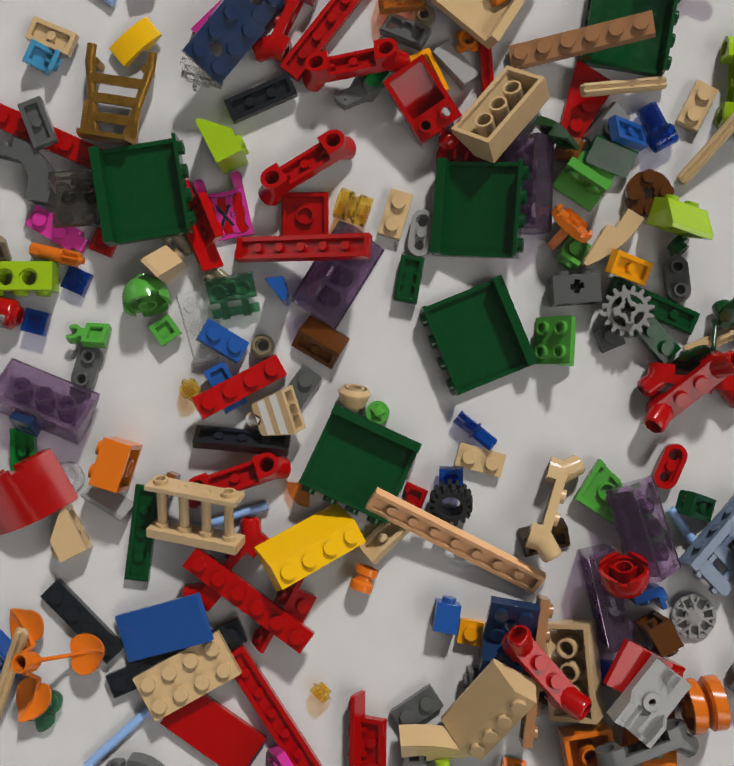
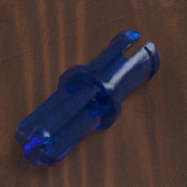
[453,411,497,450]

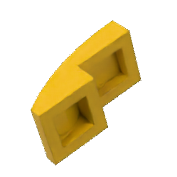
[109,17,162,67]

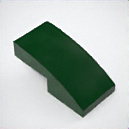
[534,116,580,151]

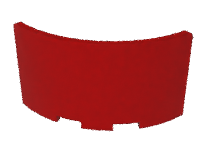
[0,448,78,535]

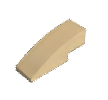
[578,208,645,270]
[399,724,474,761]

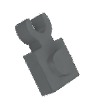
[593,320,636,353]

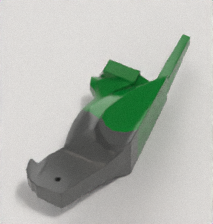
[334,49,407,111]

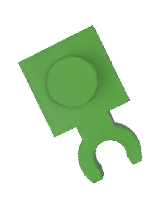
[66,323,112,348]

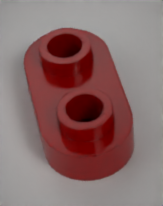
[651,444,688,489]

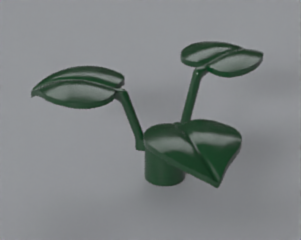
[670,298,734,371]

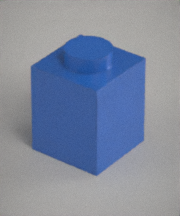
[431,595,462,635]

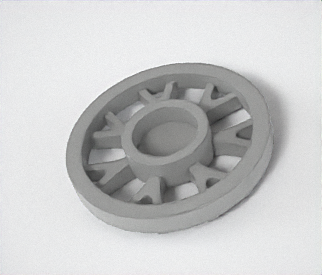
[670,593,716,639]

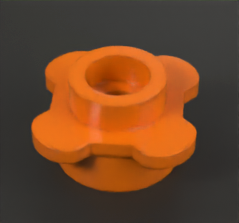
[455,30,479,53]

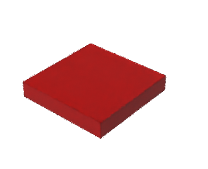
[282,192,329,236]

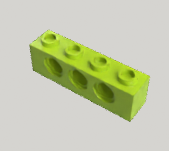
[0,261,60,297]

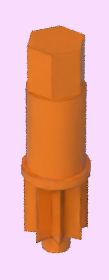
[28,242,85,268]

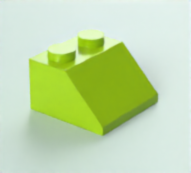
[195,118,249,175]
[646,194,714,240]

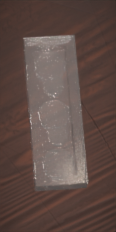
[176,290,219,365]

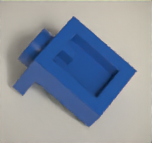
[629,582,668,610]

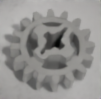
[601,285,655,338]

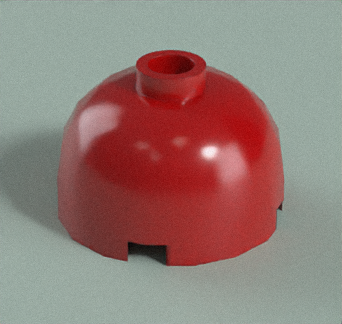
[598,551,650,599]

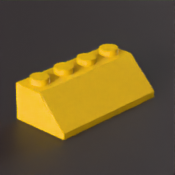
[254,503,366,591]

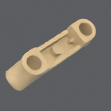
[525,455,585,563]

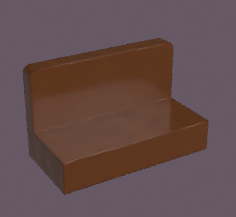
[291,315,350,369]

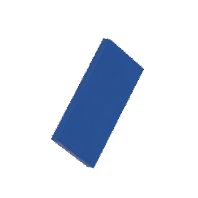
[115,592,214,662]

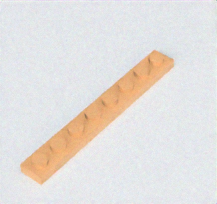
[365,487,546,594]

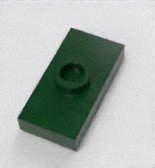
[393,254,425,305]

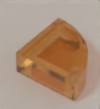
[287,481,310,508]

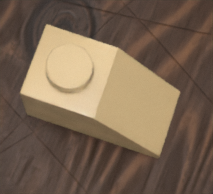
[140,245,187,285]
[50,505,93,563]

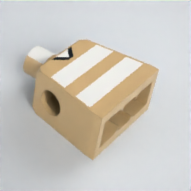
[246,385,306,436]

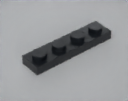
[192,425,291,457]
[40,578,124,664]

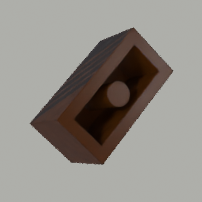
[634,610,684,658]

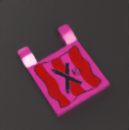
[194,171,254,242]

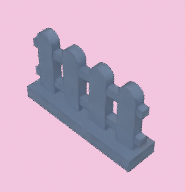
[677,495,734,596]

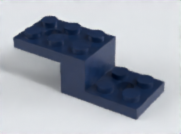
[181,0,285,85]
[477,596,541,677]

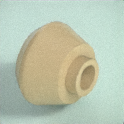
[338,384,371,412]

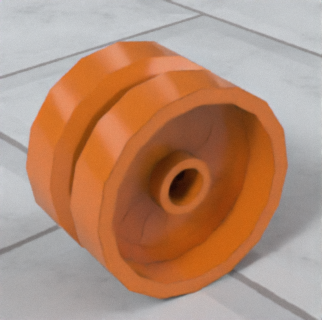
[678,674,731,735]

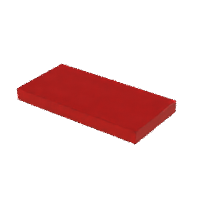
[160,694,267,766]

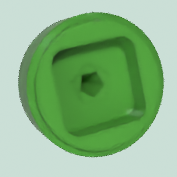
[366,401,389,424]

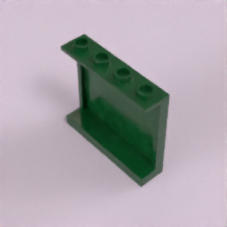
[578,0,681,77]
[88,133,197,247]
[430,158,529,259]
[419,275,538,396]
[298,404,422,526]

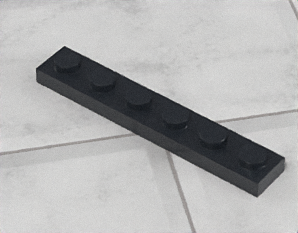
[105,617,248,698]

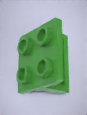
[552,151,615,212]
[534,315,576,366]

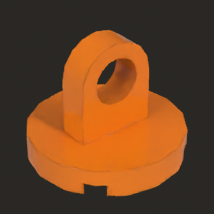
[546,204,592,250]

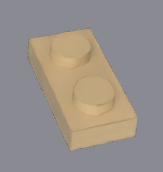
[25,16,80,58]
[674,80,718,133]
[377,188,413,241]
[454,442,506,477]
[358,521,410,565]

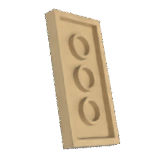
[132,630,242,722]

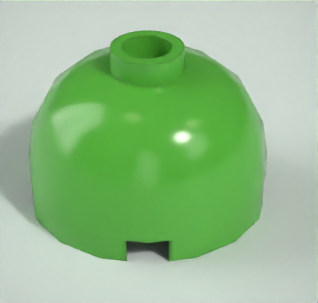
[122,273,172,317]

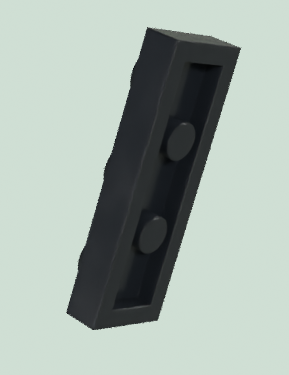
[224,72,298,125]

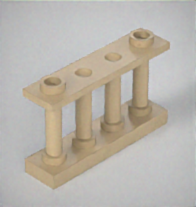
[144,475,245,555]

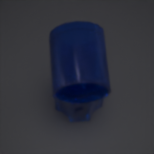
[636,102,679,153]

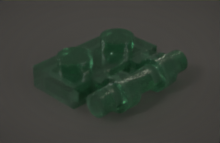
[205,271,260,320]

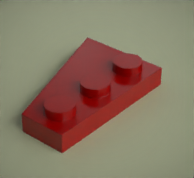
[560,59,611,139]

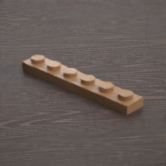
[508,10,656,70]
[519,595,553,749]

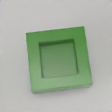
[148,314,183,347]

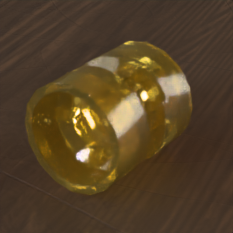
[332,187,374,228]

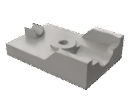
[606,654,692,749]

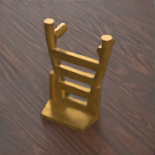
[76,42,158,146]

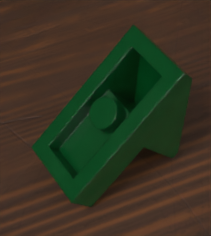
[675,490,716,522]

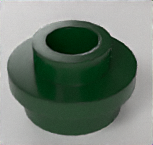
[666,235,689,257]

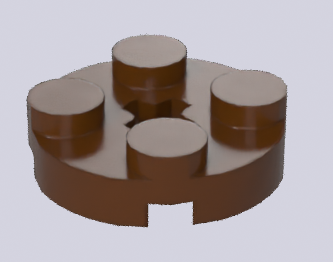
[624,169,674,218]

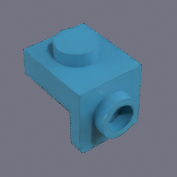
[22,39,62,76]

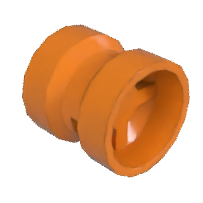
[349,563,379,594]

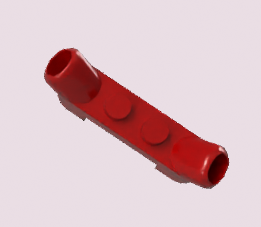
[252,0,316,63]
[303,38,411,92]
[258,129,356,206]
[643,350,734,433]
[637,362,734,408]
[188,453,291,509]
[182,516,270,612]
[502,624,592,720]

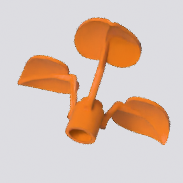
[10,608,105,722]

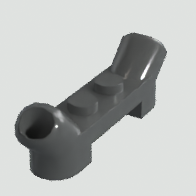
[595,718,699,766]

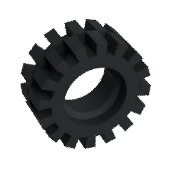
[429,479,473,526]

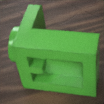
[554,235,591,270]

